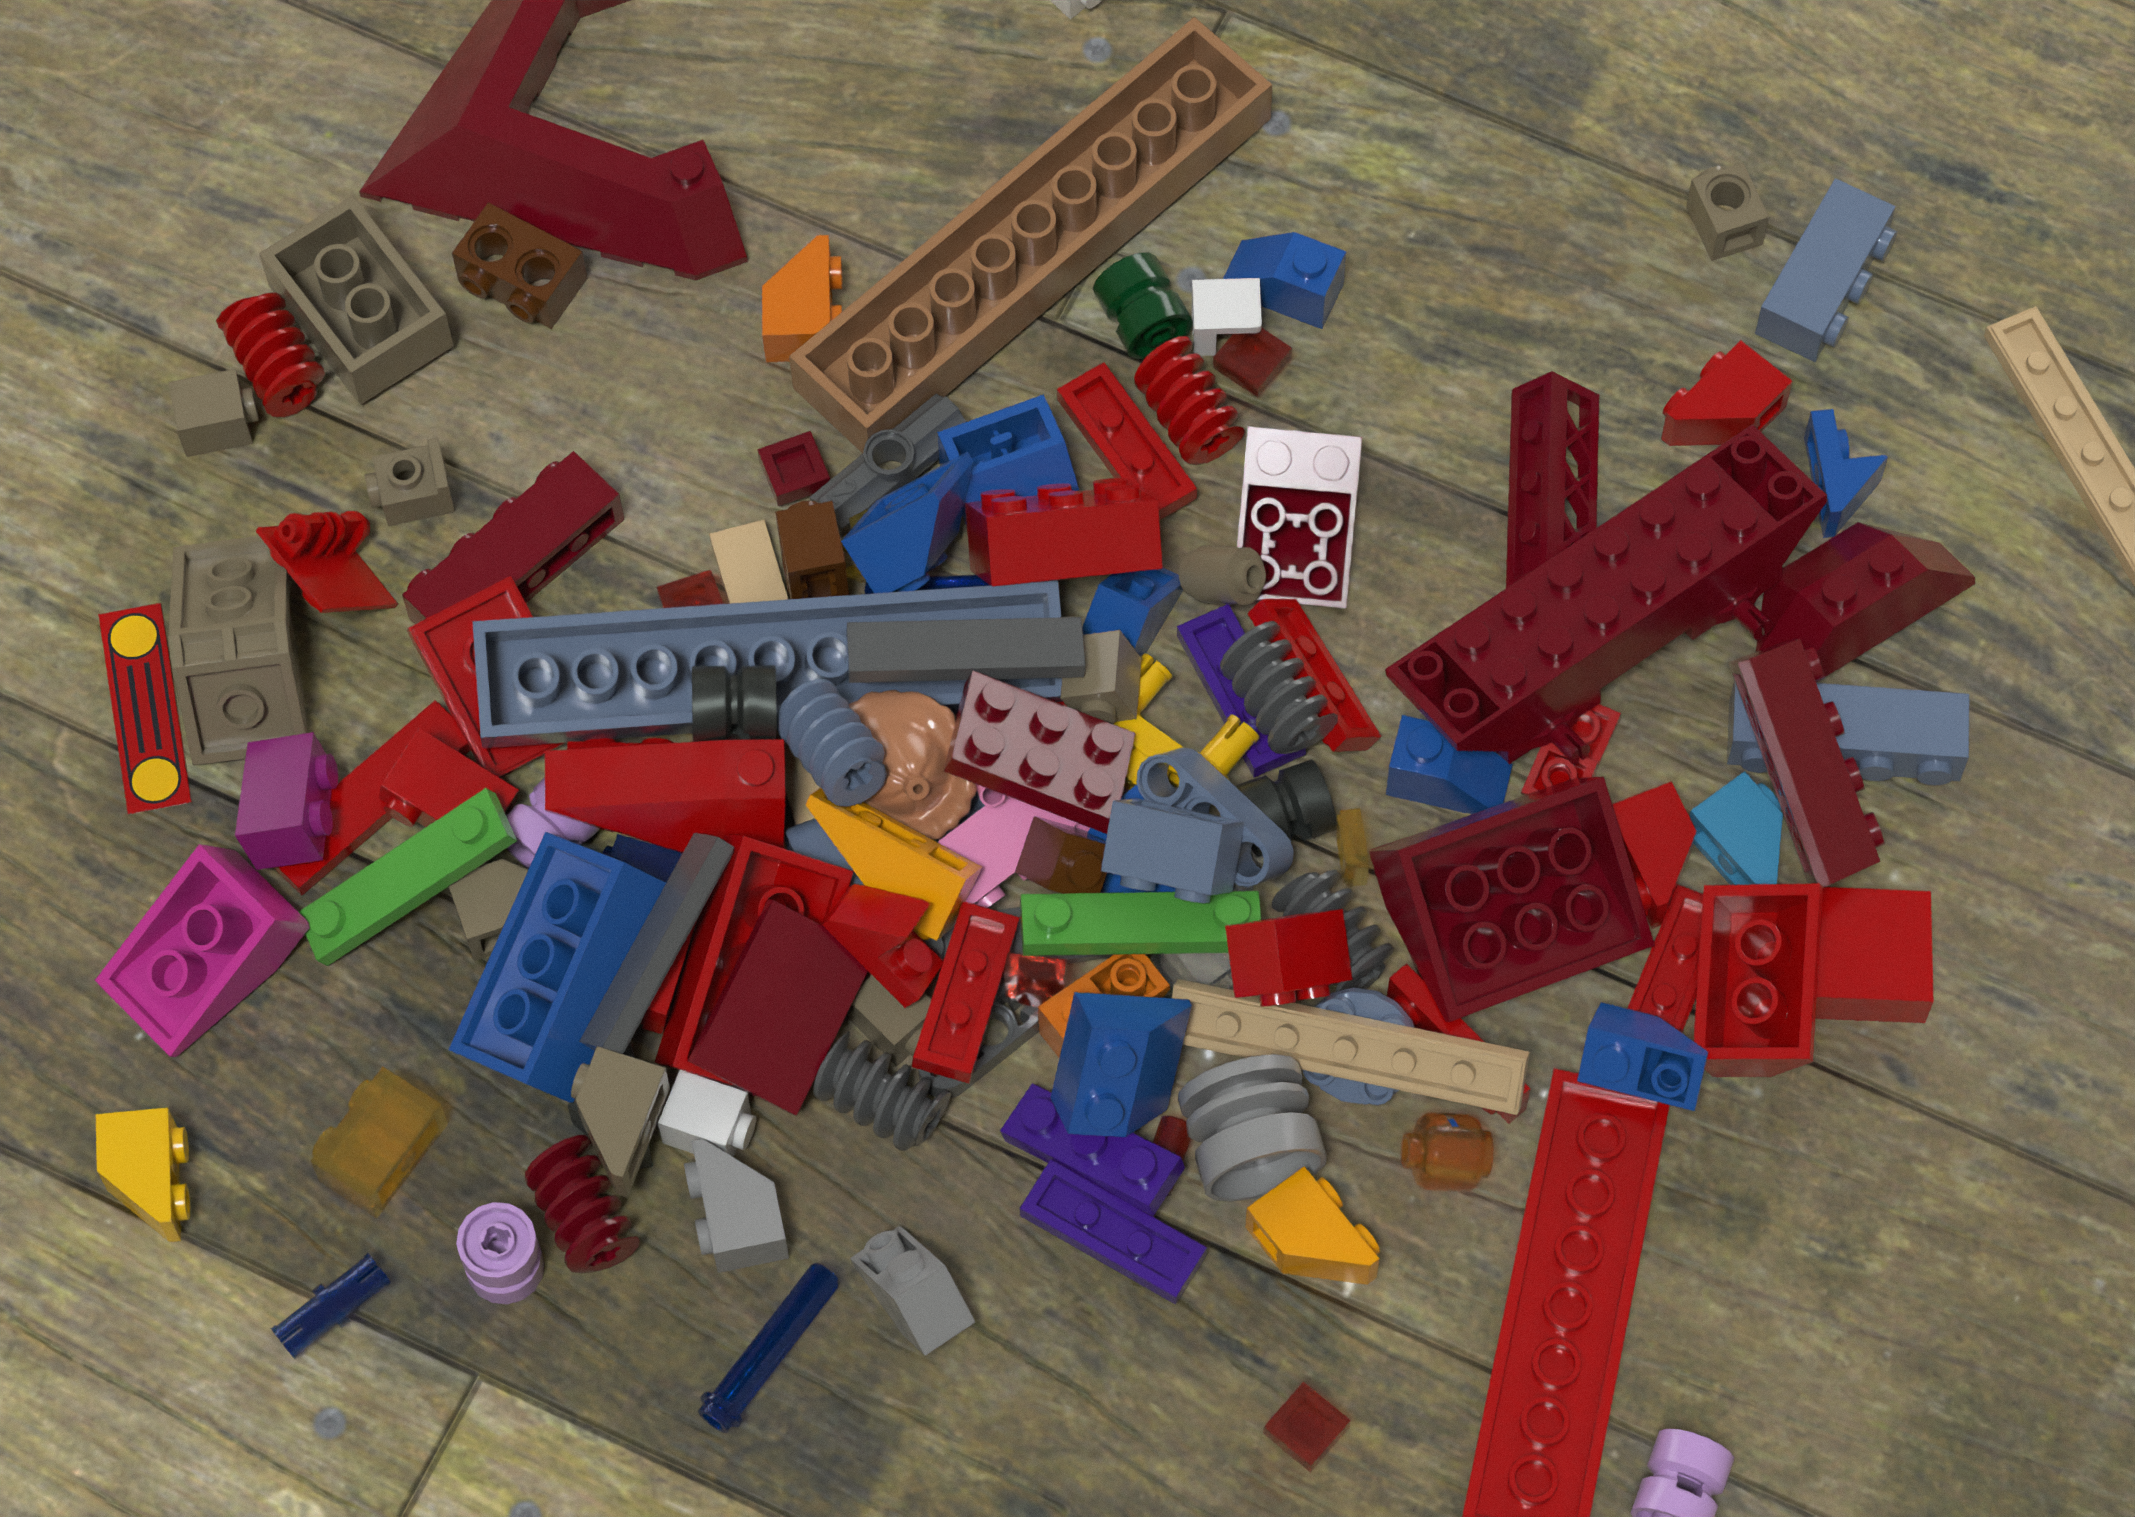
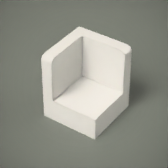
[1191,278,1262,356]

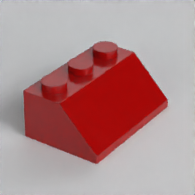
[1694,883,1823,1077]

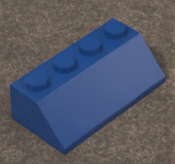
[449,832,666,1103]

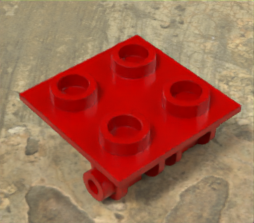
[256,511,398,613]

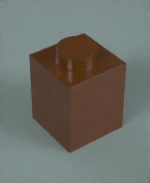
[1015,816,1107,894]

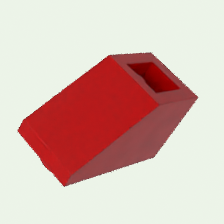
[1661,340,1793,446]
[1612,781,1697,929]

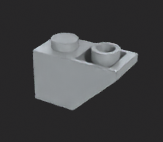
[684,1139,789,1273]
[850,1226,975,1356]

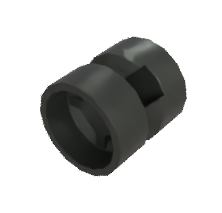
[692,665,777,742]
[1235,759,1337,857]

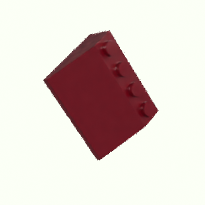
[1369,776,1655,1022]

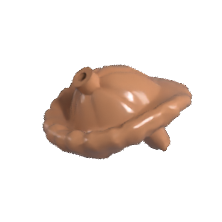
[849,690,977,840]

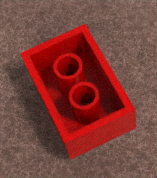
[965,478,1163,586]

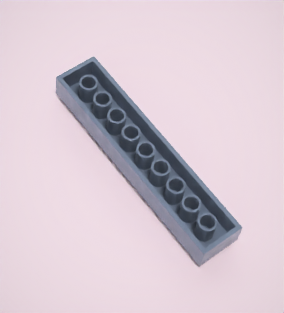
[472,581,1062,748]

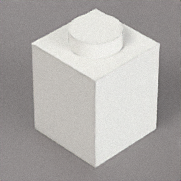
[658,1070,756,1157]

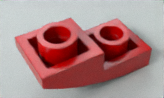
[1521,704,1621,795]

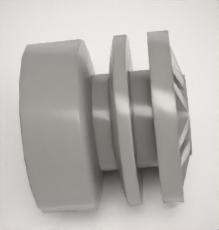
[1178,1054,1327,1201]

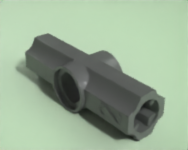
[810,393,967,537]

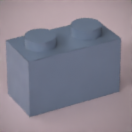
[1101,798,1245,903]

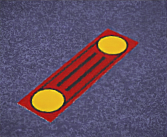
[98,603,191,815]

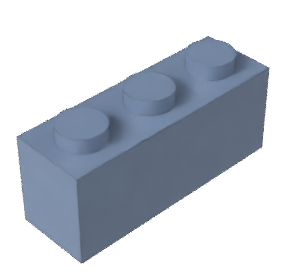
[1755,178,1898,362]

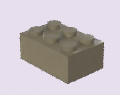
[259,195,454,405]

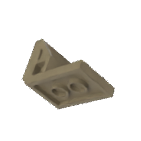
[168,536,308,766]

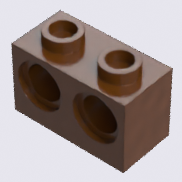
[452,203,588,329]
[775,501,849,599]

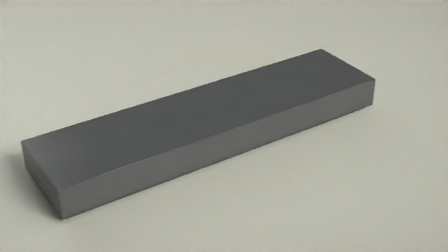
[846,617,1085,683]
[579,833,734,1054]

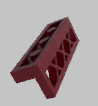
[1506,371,1600,588]

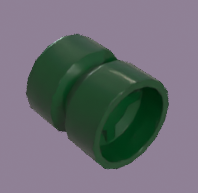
[1093,252,1193,359]

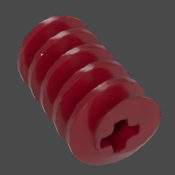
[525,1135,640,1274]

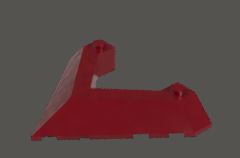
[359,0,748,281]

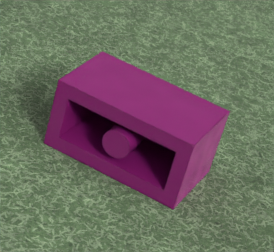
[235,732,339,870]

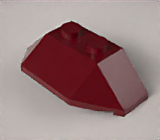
[1756,522,1975,683]

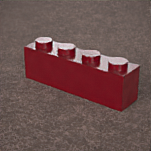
[402,451,625,625]

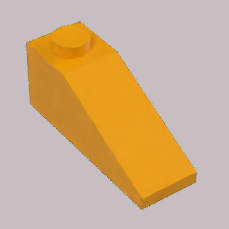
[805,788,982,941]

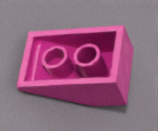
[95,844,310,1057]

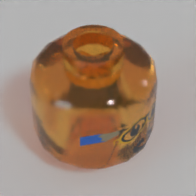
[1401,1112,1494,1192]

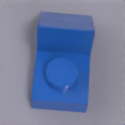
[1804,409,1888,538]

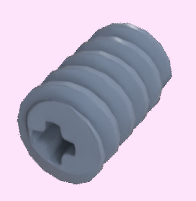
[776,679,887,807]

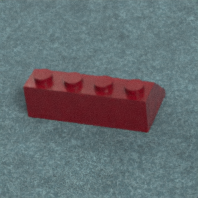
[1728,638,1885,887]

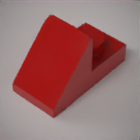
[822,884,943,1008]

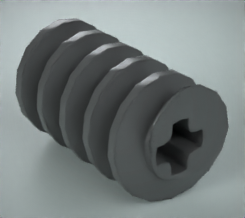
[1220,621,1338,754]
[1271,869,1394,992]
[813,1031,951,1151]

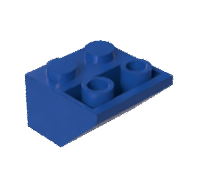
[937,394,1080,525]

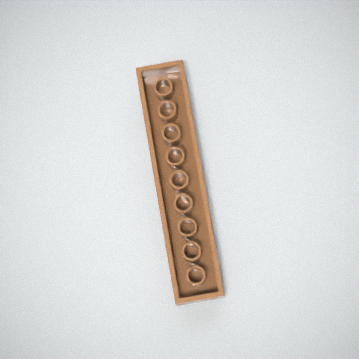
[789,17,1272,453]

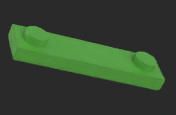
[299,788,517,966]
[1020,891,1261,956]

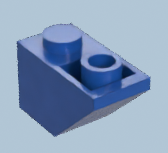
[1577,1002,1708,1111]

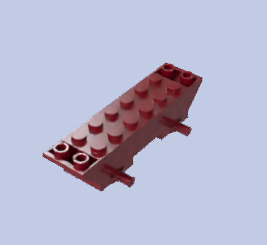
[1385,424,1827,764]

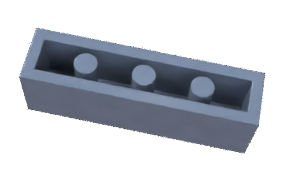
[1727,681,1969,785]

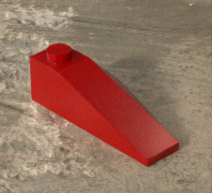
[545,739,785,853]

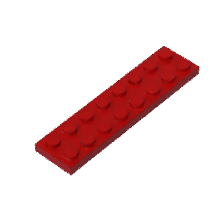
[1462,1068,1670,1517]

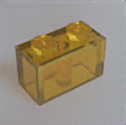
[310,1067,448,1219]

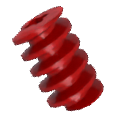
[216,292,325,417]
[1134,336,1246,465]

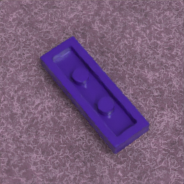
[1177,604,1306,778]
[1000,1083,1185,1216]
[1019,1159,1207,1305]

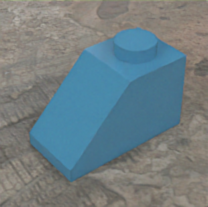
[1689,771,1783,885]

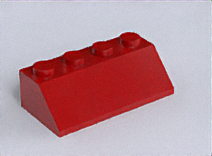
[655,834,854,1087]

